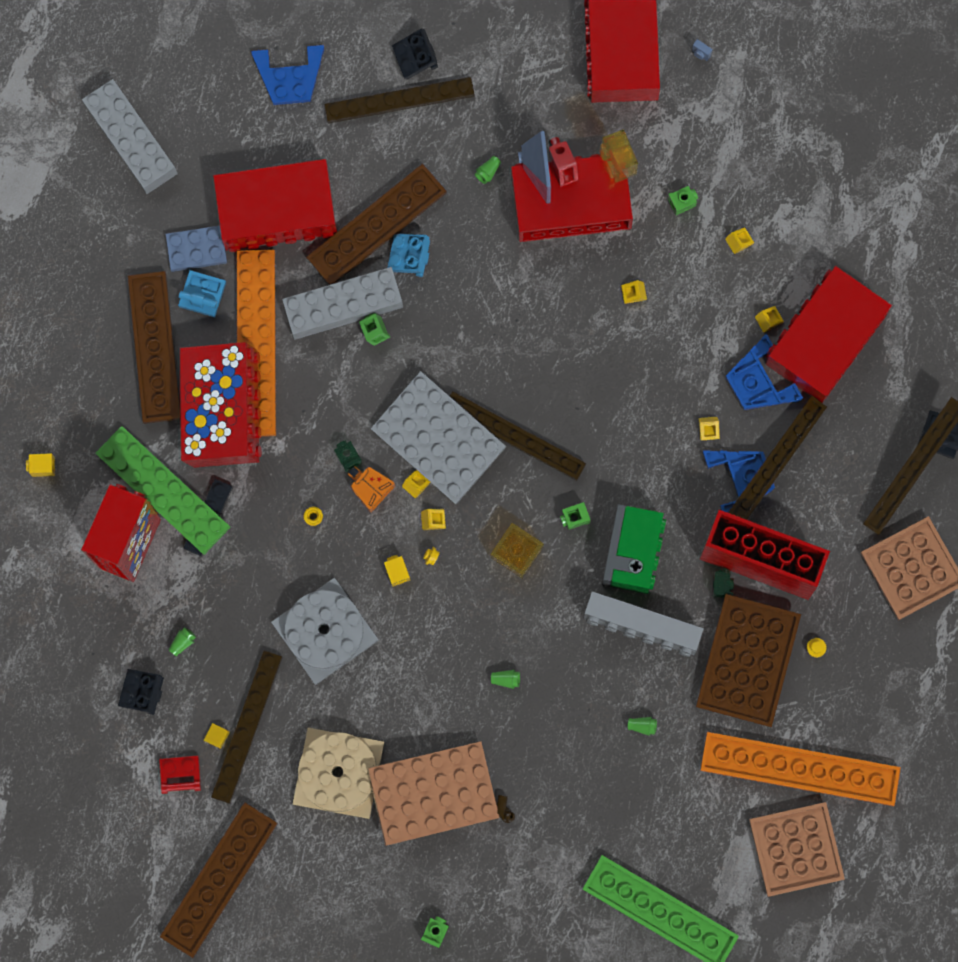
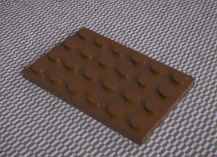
[696,594,801,727]

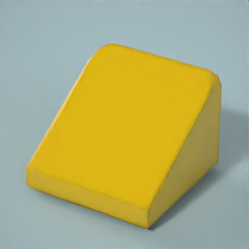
[725,227,754,254]
[621,280,647,304]
[755,306,784,332]
[699,417,720,440]
[402,470,431,498]
[421,509,446,530]
[203,723,230,749]

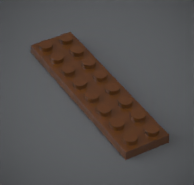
[306,163,447,285]
[128,271,181,424]
[160,802,278,958]

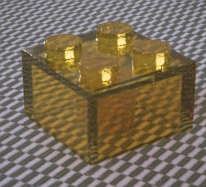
[599,129,638,183]
[490,523,544,579]

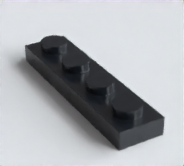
[183,479,233,557]

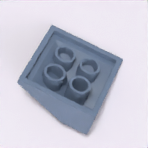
[518,131,551,203]

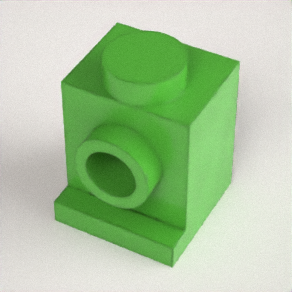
[668,186,698,215]
[359,313,390,346]
[560,502,590,530]
[421,916,449,948]

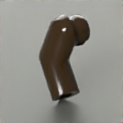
[497,795,515,823]

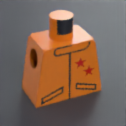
[348,466,395,513]

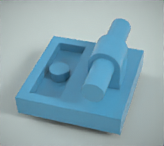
[387,234,430,277]
[178,270,227,317]

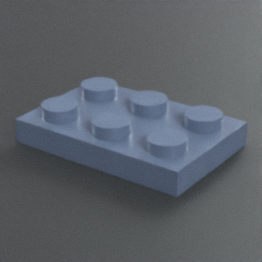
[166,226,227,272]

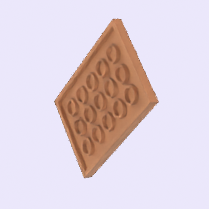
[367,742,499,846]

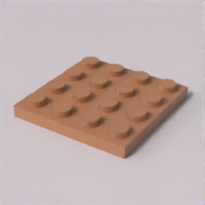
[860,516,958,621]
[749,802,845,897]

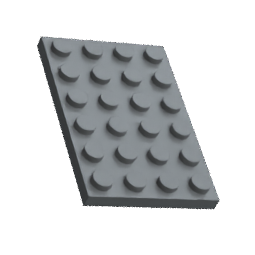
[371,371,507,504]

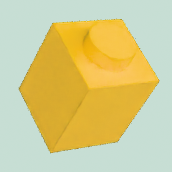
[26,453,55,477]
[384,555,410,587]

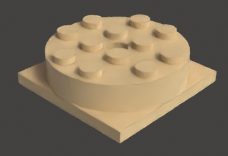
[293,728,385,819]

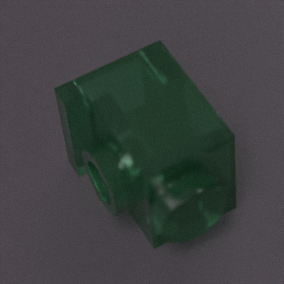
[334,440,362,472]
[712,569,734,598]

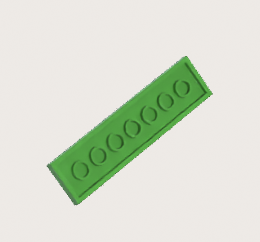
[95,426,231,555]
[582,855,739,962]

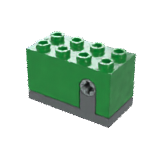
[602,504,667,594]

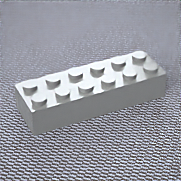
[82,79,178,194]
[282,267,403,340]
[584,592,704,657]

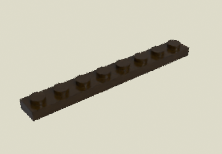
[324,77,475,124]
[450,391,586,481]
[728,396,827,520]
[863,397,958,535]
[211,651,283,804]

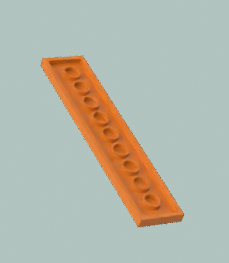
[237,250,276,436]
[700,732,901,807]

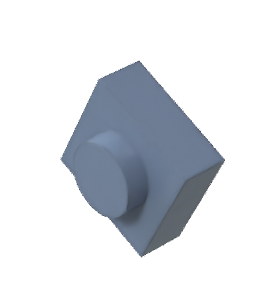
[692,39,713,61]

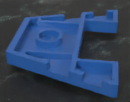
[251,45,324,105]
[725,334,803,410]
[702,450,775,513]

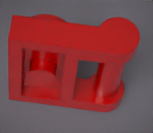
[159,756,201,794]

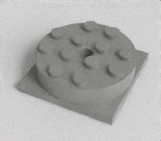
[271,578,379,685]

